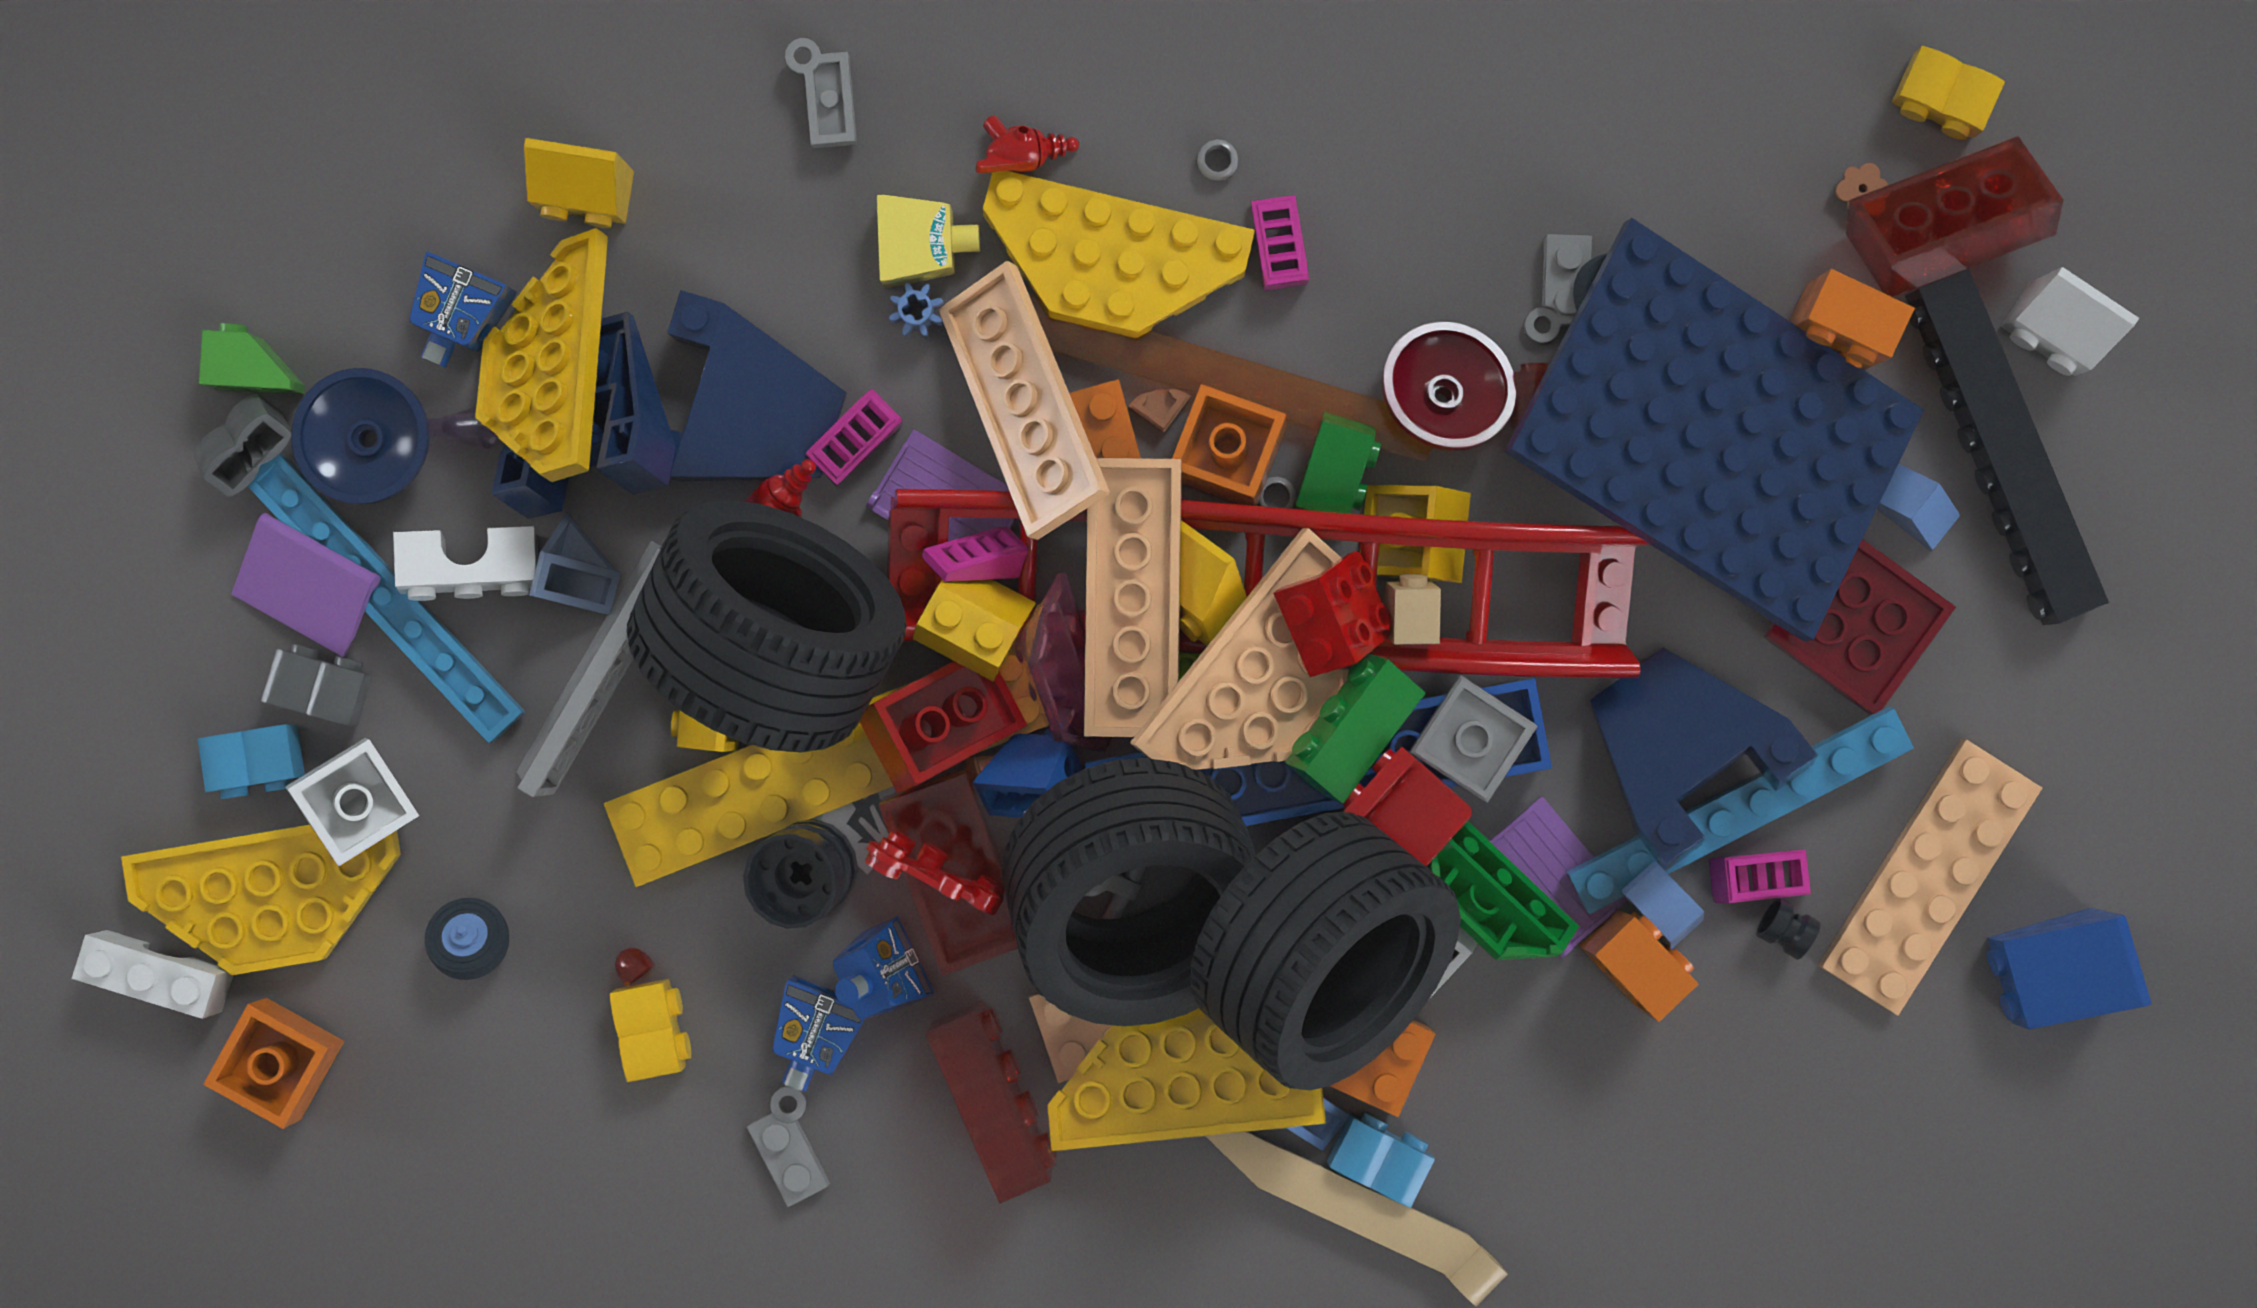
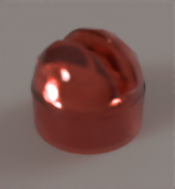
[615,948,655,987]

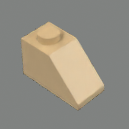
[1382,574,1441,644]

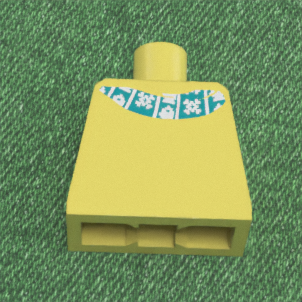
[877,195,980,288]

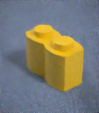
[1892,46,2005,140]
[610,978,692,1082]

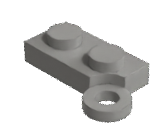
[785,38,857,149]
[1524,234,1592,344]
[747,1086,830,1207]

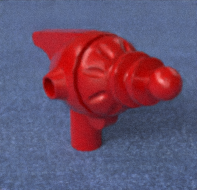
[975,115,1079,174]
[744,459,816,517]

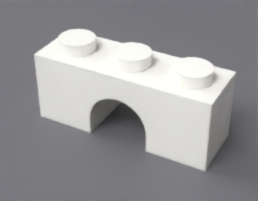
[393,526,538,601]
[72,930,233,1019]

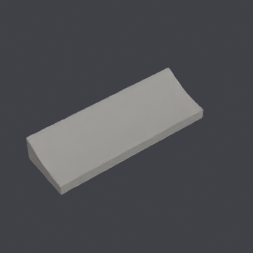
[516,540,662,797]

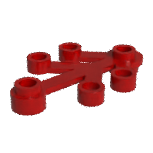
[864,830,1004,916]

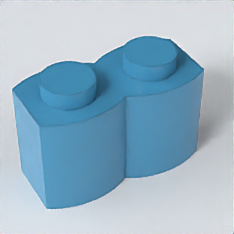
[197,724,305,799]
[1327,1111,1435,1208]

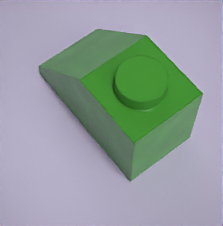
[199,323,305,394]

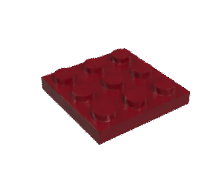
[1763,539,1956,715]

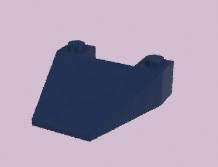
[667,290,847,482]
[491,311,676,519]
[1590,648,1818,871]

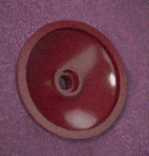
[1381,322,1516,451]

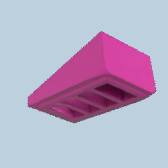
[1250,195,1309,291]
[805,388,903,487]
[921,527,1028,582]
[1709,849,1811,903]

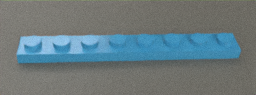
[248,452,526,743]
[1566,707,1914,914]

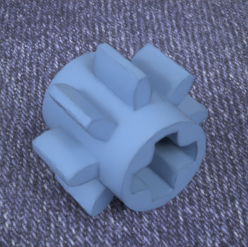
[889,282,944,339]

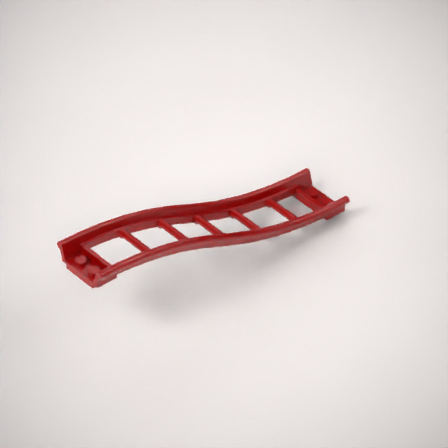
[887,489,1650,678]

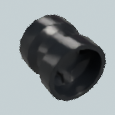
[1756,898,1821,960]

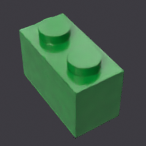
[1296,412,1381,514]

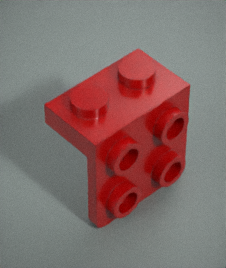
[1273,551,1392,677]
[1341,747,1472,867]

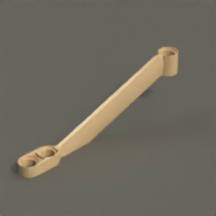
[1206,1132,1508,1307]

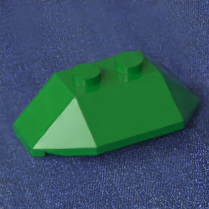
[1427,821,1579,960]

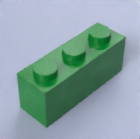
[1285,653,1425,804]

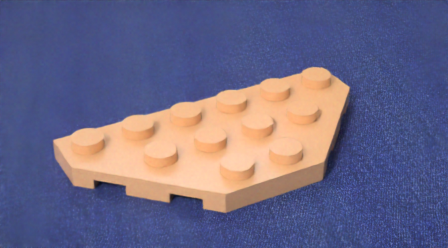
[1130,528,1350,770]

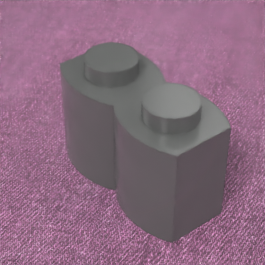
[194,393,292,497]
[261,643,373,726]

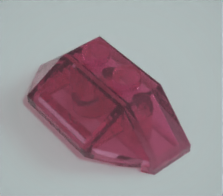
[1015,573,1112,752]

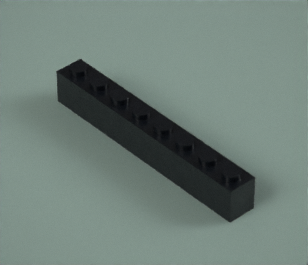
[1905,268,2109,625]

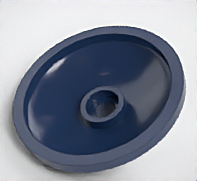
[291,368,430,504]

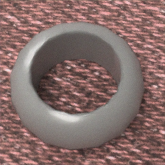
[1197,139,1239,181]
[1257,477,1297,509]

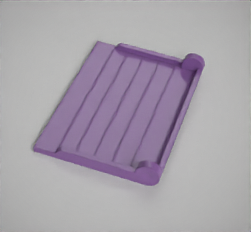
[866,429,1016,542]
[231,513,381,657]
[1489,796,1627,959]

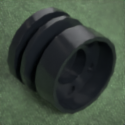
[743,819,858,929]

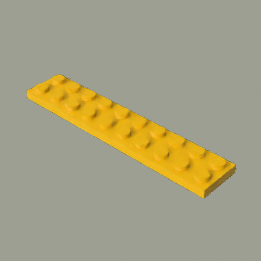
[603,643,1056,887]

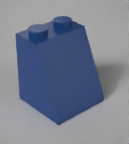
[1987,908,2152,1030]

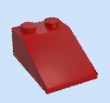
[859,661,1027,794]

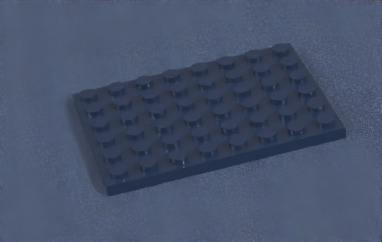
[1504,218,1924,642]

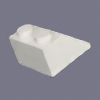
[2000,267,2139,376]
[285,738,419,866]

